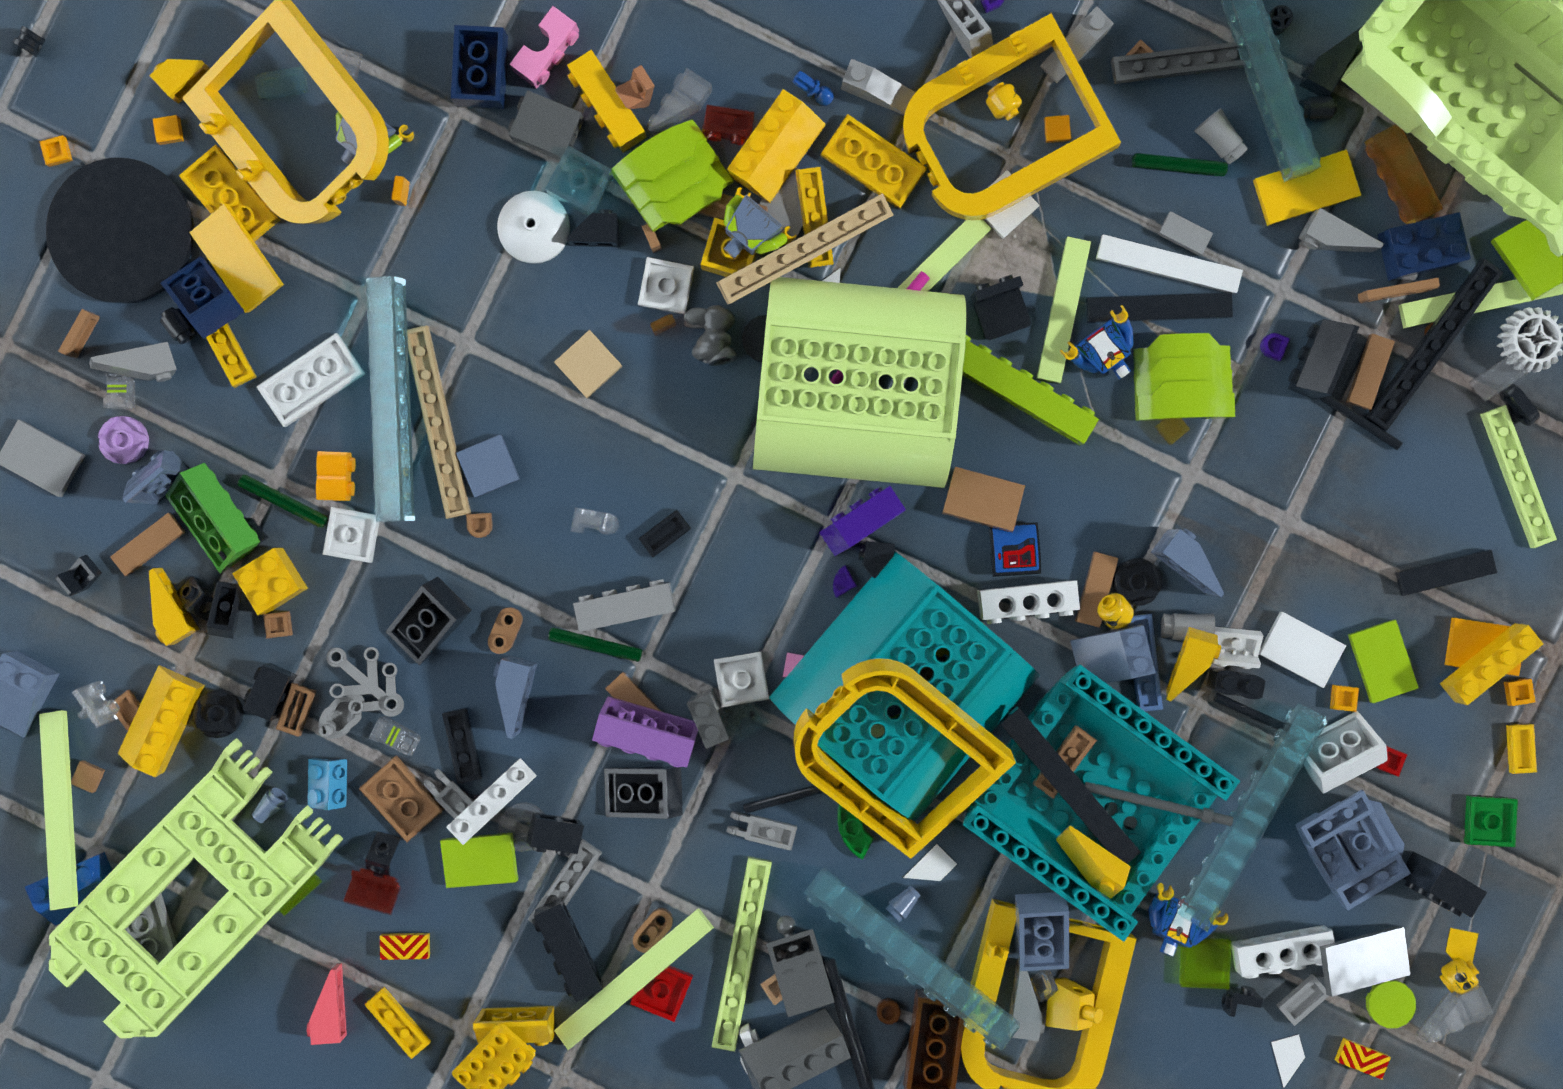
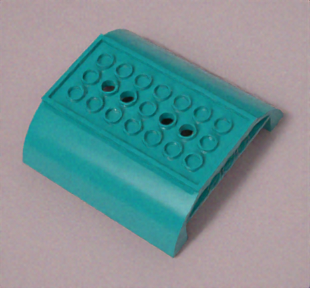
[769,551,1040,822]
[963,664,1240,942]

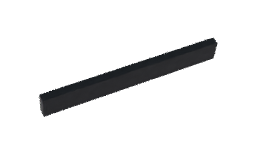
[1365,258,1503,431]
[999,707,1141,864]

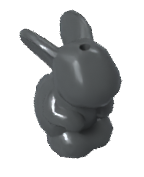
[684,305,737,366]

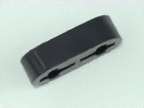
[1499,383,1540,426]

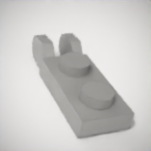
[423,769,473,819]
[726,811,797,850]

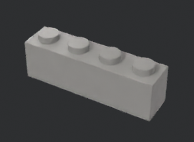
[573,579,676,632]

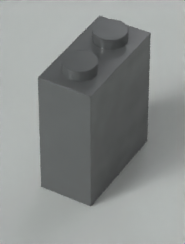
[508,90,584,163]
[687,687,732,749]

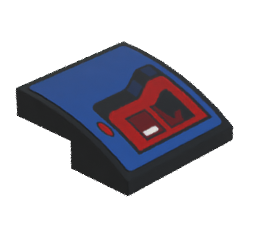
[989,522,1041,577]

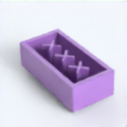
[592,696,698,768]

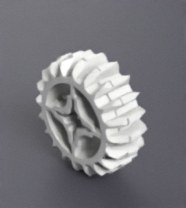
[1497,307,1563,373]

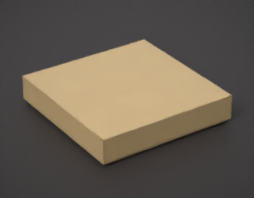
[554,330,623,398]

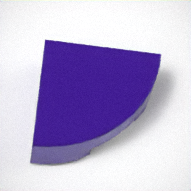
[833,565,857,598]

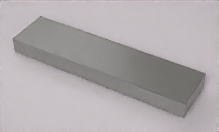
[528,839,602,923]

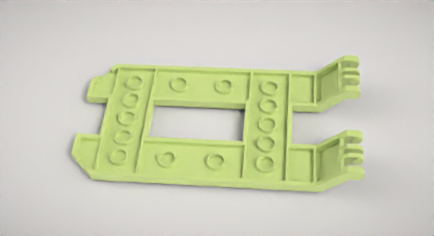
[49,738,343,1039]

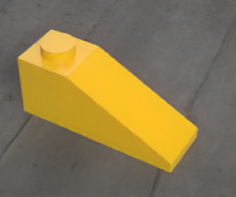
[149,568,200,646]
[1166,627,1221,701]
[1056,826,1131,899]

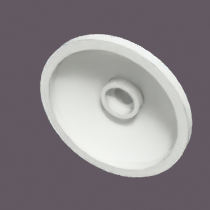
[497,191,570,264]

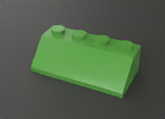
[165,463,260,574]

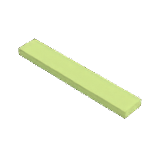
[898,220,992,291]
[1036,237,1091,384]
[1480,405,1557,548]

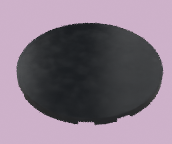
[46,158,194,304]

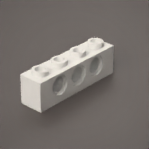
[977,580,1080,624]
[446,758,537,845]
[1230,925,1335,979]

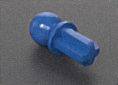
[793,71,834,106]

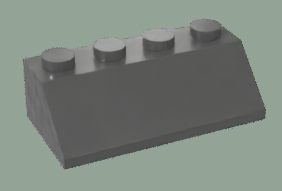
[739,1008,851,1089]

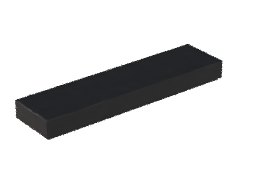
[1395,550,1497,596]

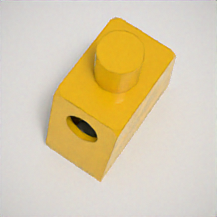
[1045,977,1103,1031]

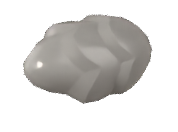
[318,695,365,739]

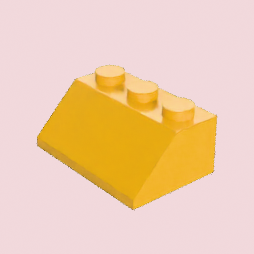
[473,1006,555,1046]

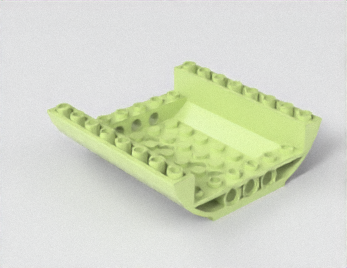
[753,277,966,488]

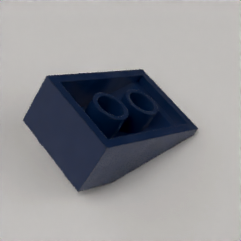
[161,256,244,339]

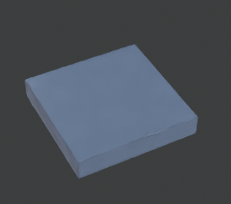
[456,435,520,498]

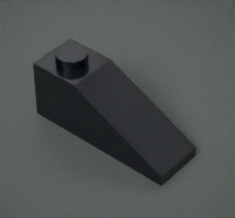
[1299,27,1361,96]

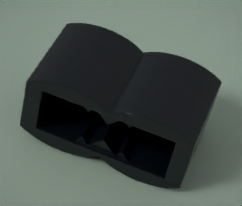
[1207,668,1266,699]

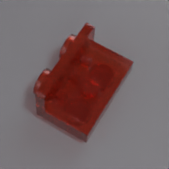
[702,105,755,145]
[343,868,401,916]

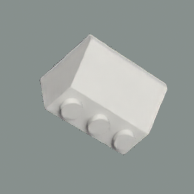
[1294,711,1388,794]

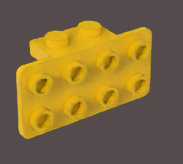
[452,1022,536,1089]

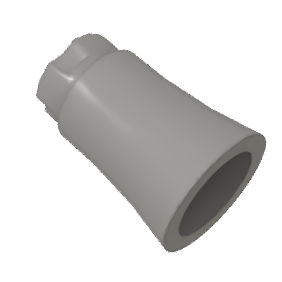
[1194,108,1248,164]
[1161,613,1215,641]

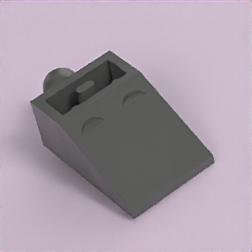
[766,915,835,1017]

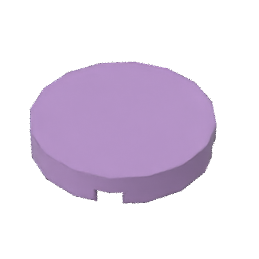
[98,416,149,464]

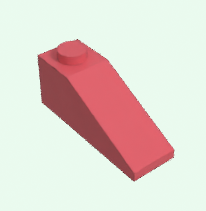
[307,963,347,1045]

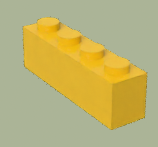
[567,49,646,153]
[1440,623,1543,705]

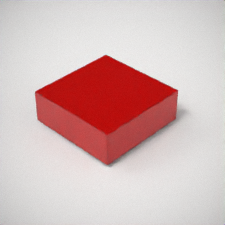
[1375,746,1408,777]

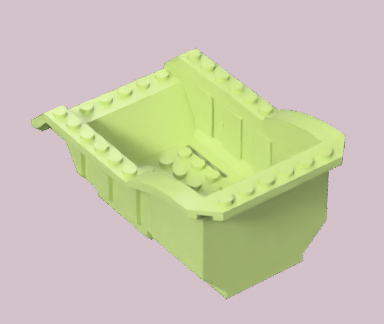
[1341,0,1563,257]

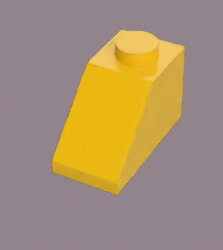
[149,59,210,104]

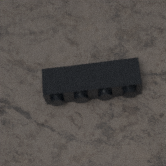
[532,897,603,1002]

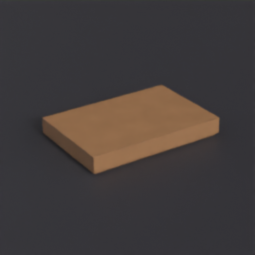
[942,467,1025,533]
[359,755,444,842]

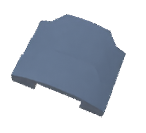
[1295,790,1411,910]

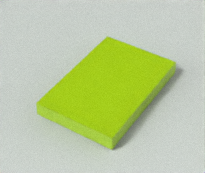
[1491,220,1563,301]
[1348,620,1419,703]
[440,833,518,888]

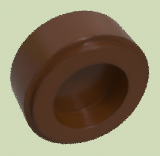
[876,998,901,1025]

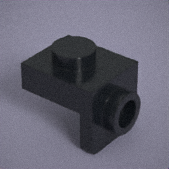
[55,555,102,596]
[1222,986,1263,1017]

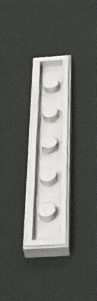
[1096,235,1243,295]

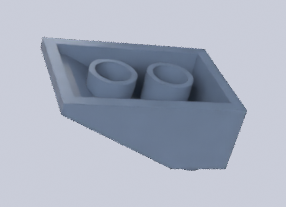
[122,450,188,505]
[1151,528,1224,597]
[1070,624,1156,683]
[0,651,60,738]
[493,656,537,739]
[1015,892,1069,971]

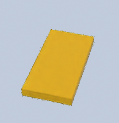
[820,114,927,209]
[179,144,280,242]
[1253,150,1361,226]
[189,204,284,313]

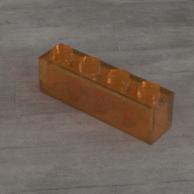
[1364,124,1443,225]

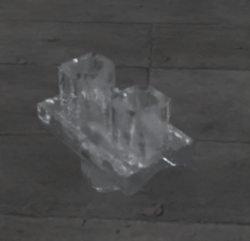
[72,681,120,728]

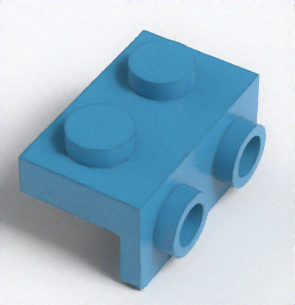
[307,758,347,810]

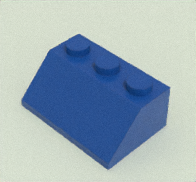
[25,852,112,926]

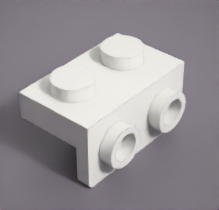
[1212,627,1263,669]

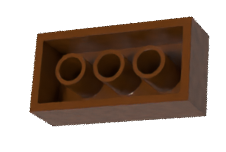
[903,989,967,1089]

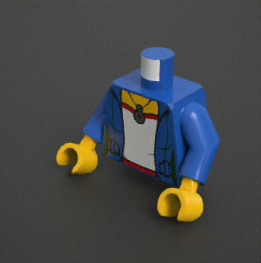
[1060,305,1134,379]
[1148,883,1228,957]

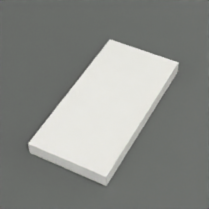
[256,333,365,427]

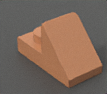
[615,65,655,109]

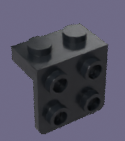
[970,274,1031,341]

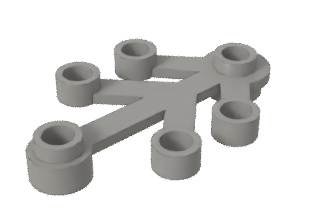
[326,647,404,717]

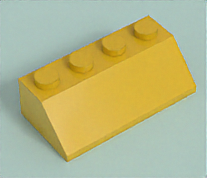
[727,89,825,203]
[118,665,205,777]

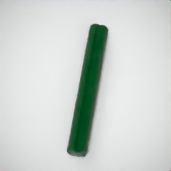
[1132,153,1228,177]
[237,475,328,528]
[548,627,642,662]

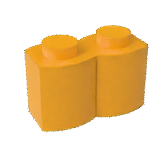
[316,451,356,501]

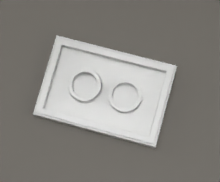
[1259,612,1346,688]

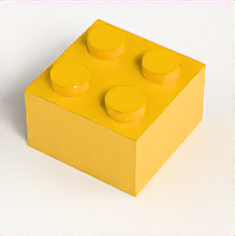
[700,218,757,277]
[232,548,308,615]

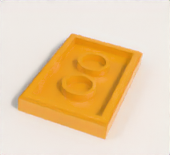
[1444,618,1521,676]

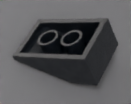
[386,576,472,665]
[604,766,683,819]

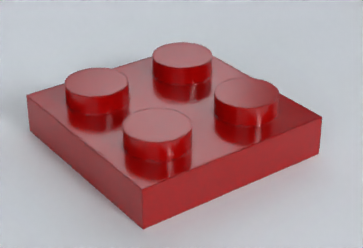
[630,965,693,1022]

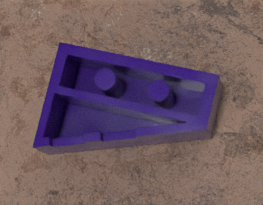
[819,486,906,556]

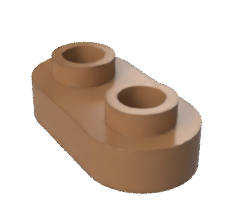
[488,607,523,654]
[633,908,673,953]

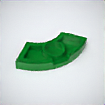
[837,804,874,860]

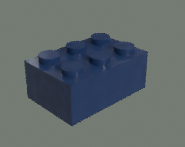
[451,25,508,109]
[1378,212,1471,281]

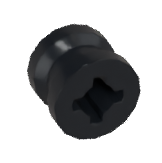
[1263,5,1293,35]
[12,25,46,57]

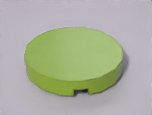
[1366,979,1416,1028]

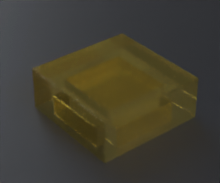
[1155,418,1190,445]

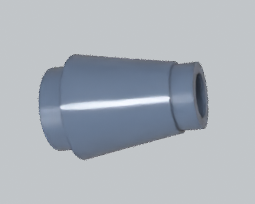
[252,787,288,823]
[885,886,920,922]

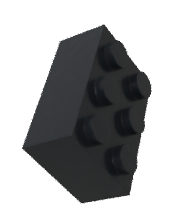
[1403,852,1487,918]

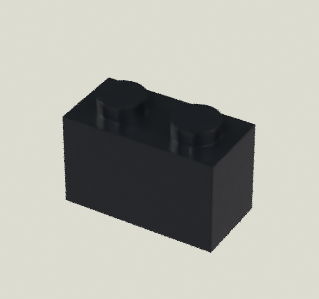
[243,663,297,721]
[526,812,584,856]

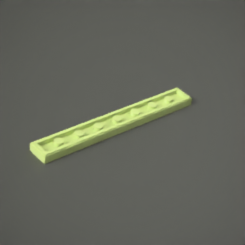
[1398,279,1563,329]
[39,710,78,910]
[712,856,772,1052]
[554,909,714,1050]

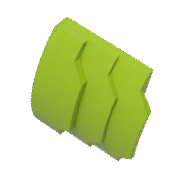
[612,120,734,232]
[1133,333,1235,421]

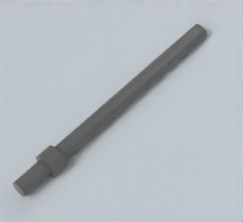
[1085,782,1233,826]

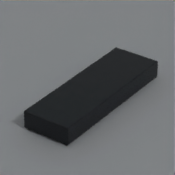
[442,707,483,784]

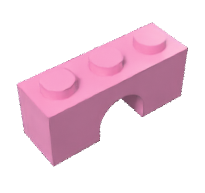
[509,6,579,89]

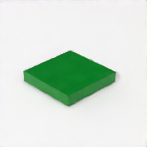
[1464,795,1518,847]

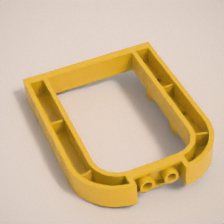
[183,0,389,224]
[903,13,1121,220]
[793,659,1016,859]
[960,899,1136,1089]

